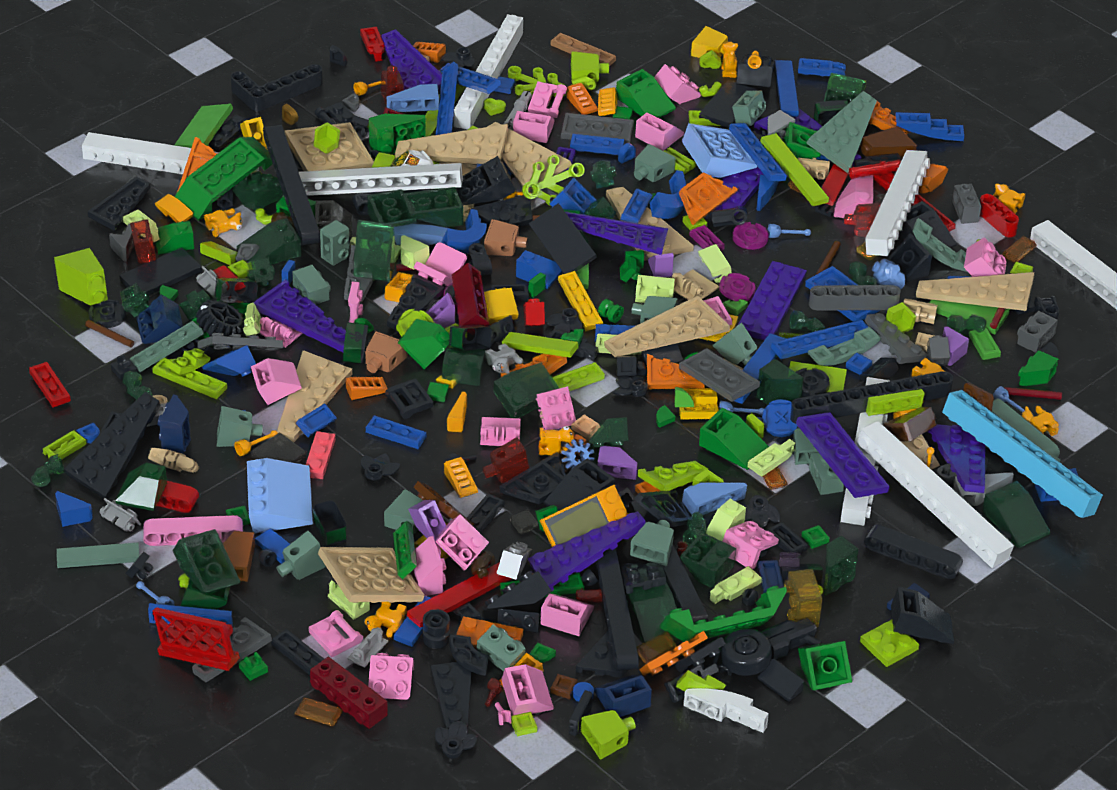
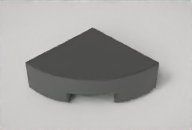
[342,93,359,112]
[235,244,259,262]

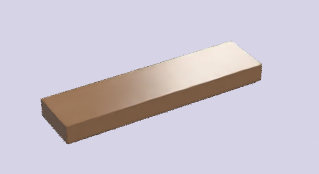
[551,33,616,66]

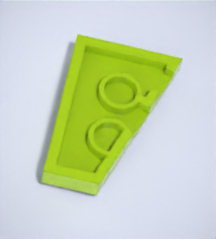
[638,461,708,491]

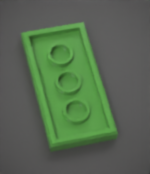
[174,104,233,148]
[929,300,1010,335]

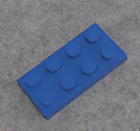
[805,266,880,322]

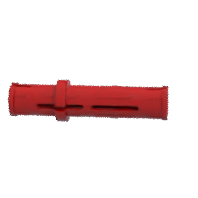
[849,160,901,179]

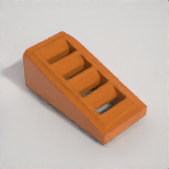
[413,42,446,63]
[566,83,598,115]
[346,377,388,400]

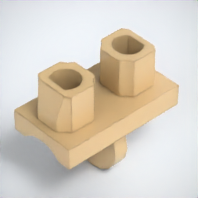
[798,158,830,180]
[904,299,938,324]

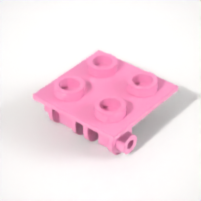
[258,317,303,348]
[536,386,576,430]
[480,417,521,447]

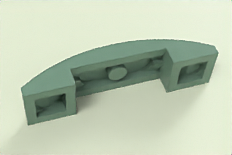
[913,218,968,272]
[808,327,881,366]

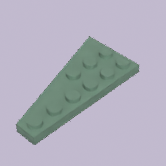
[807,91,877,173]

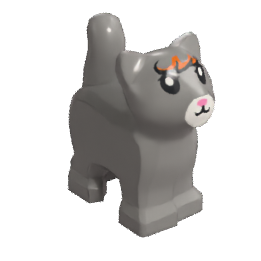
[485,344,523,374]

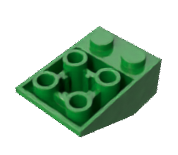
[616,69,676,118]
[369,114,426,154]
[699,408,769,470]

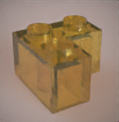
[785,569,822,627]

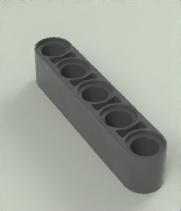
[809,285,901,311]

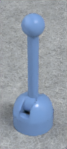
[767,224,811,238]
[993,386,1033,414]
[719,401,764,415]
[136,581,174,606]

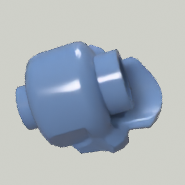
[872,259,905,289]

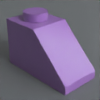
[598,445,637,480]
[408,500,446,544]

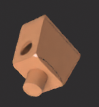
[484,219,528,256]
[365,331,408,373]

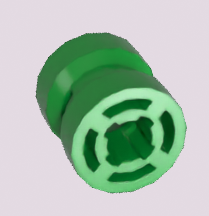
[598,299,624,323]

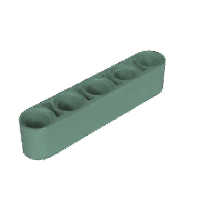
[992,398,1060,457]

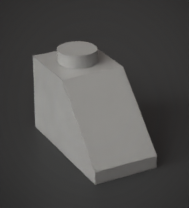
[767,110,795,140]

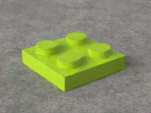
[860,619,919,667]

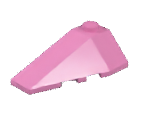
[834,175,873,222]

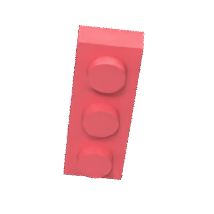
[306,431,336,479]

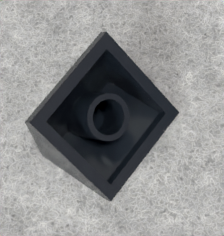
[887,233,932,282]

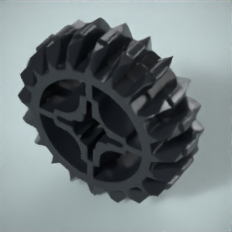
[196,299,245,337]

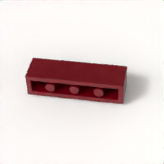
[452,263,489,335]
[310,656,388,729]

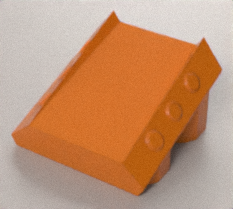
[918,164,948,193]

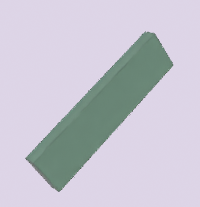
[130,321,204,372]
[57,542,139,568]

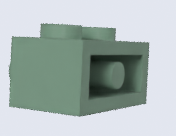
[732,91,766,126]
[320,220,349,266]
[809,453,844,495]
[477,624,526,671]

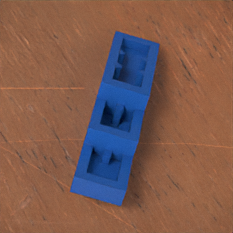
[895,112,964,141]
[757,163,782,211]

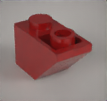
[523,299,545,326]

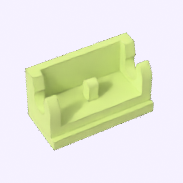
[698,244,732,283]
[635,275,675,303]
[328,580,370,620]

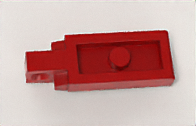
[360,27,384,61]

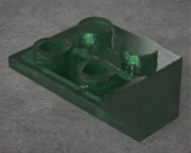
[824,73,866,103]
[231,171,283,210]
[757,359,803,405]
[586,417,628,447]
[680,532,736,589]
[823,536,859,596]

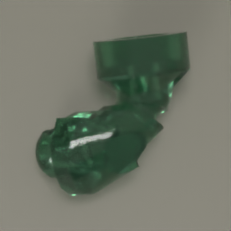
[848,262,877,285]
[789,310,826,332]
[947,314,986,333]
[122,371,152,400]
[31,454,65,487]
[683,512,707,549]

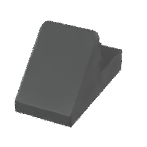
[109,224,137,262]

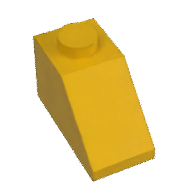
[240,117,268,150]

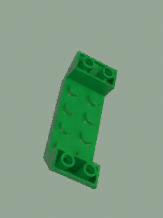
[175,137,273,221]
[660,586,787,642]

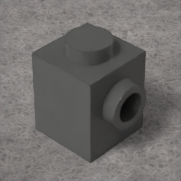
[927,335,950,365]

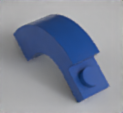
[650,170,686,219]
[442,209,487,255]

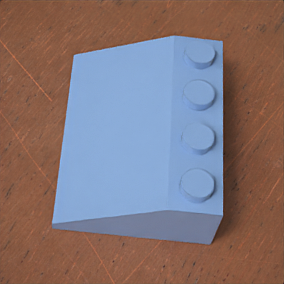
[682,123,757,178]
[247,458,313,534]

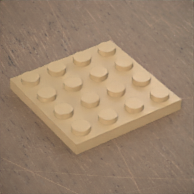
[284,122,374,171]
[318,547,424,603]

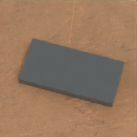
[561,113,634,144]
[679,349,760,402]

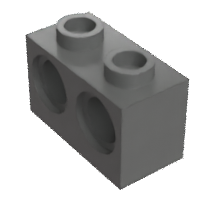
[952,184,981,224]
[1017,311,1058,353]

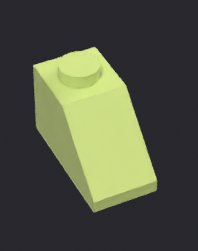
[400,235,430,270]
[704,499,746,546]

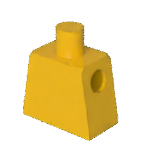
[691,26,728,58]

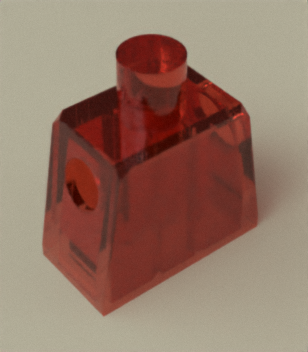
[381,66,404,107]
[844,203,882,238]
[130,219,157,263]
[482,437,529,483]

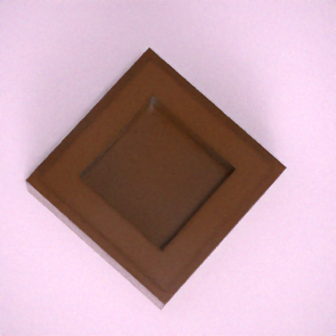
[550,674,577,699]

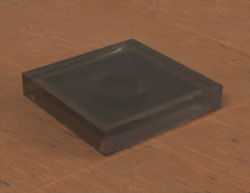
[251,432,306,463]

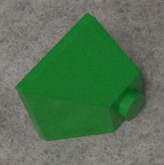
[783,122,821,159]
[155,221,194,254]
[398,319,450,369]
[798,641,852,690]

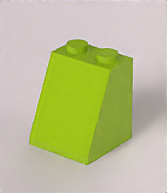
[54,248,108,305]

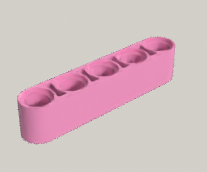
[143,516,243,546]

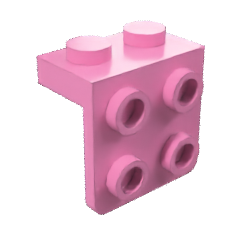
[413,242,467,286]
[720,521,779,569]
[368,653,414,700]

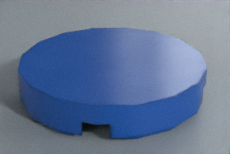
[762,399,798,437]

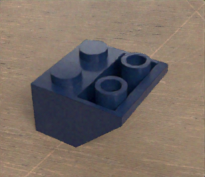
[137,294,183,344]
[158,395,191,453]
[594,675,652,717]

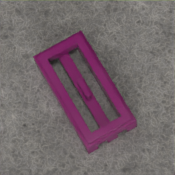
[689,225,725,251]

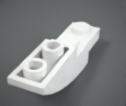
[684,688,769,733]

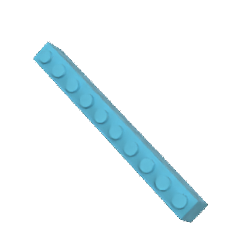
[942,390,1103,518]

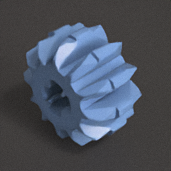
[561,439,594,469]

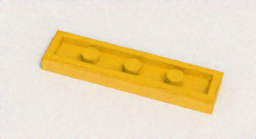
[558,271,603,331]

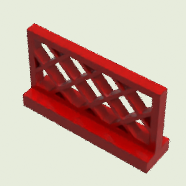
[153,607,240,671]

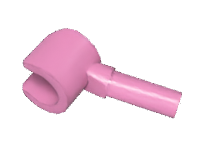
[495,702,512,725]

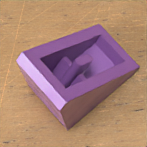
[648,253,674,277]
[427,293,455,328]
[943,327,969,366]

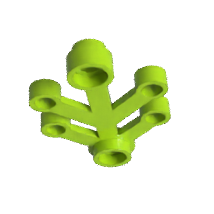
[508,66,567,97]
[522,155,585,206]

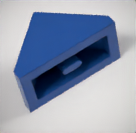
[55,491,93,527]

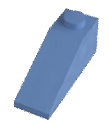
[387,84,439,112]
[682,483,747,519]

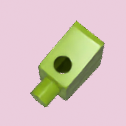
[571,52,609,82]
[581,710,636,759]

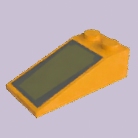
[539,485,628,547]

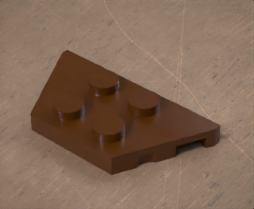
[413,481,473,526]

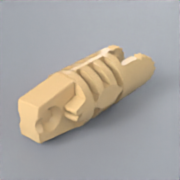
[148,448,199,473]

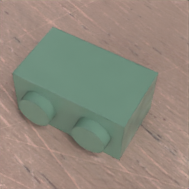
[292,265,331,305]

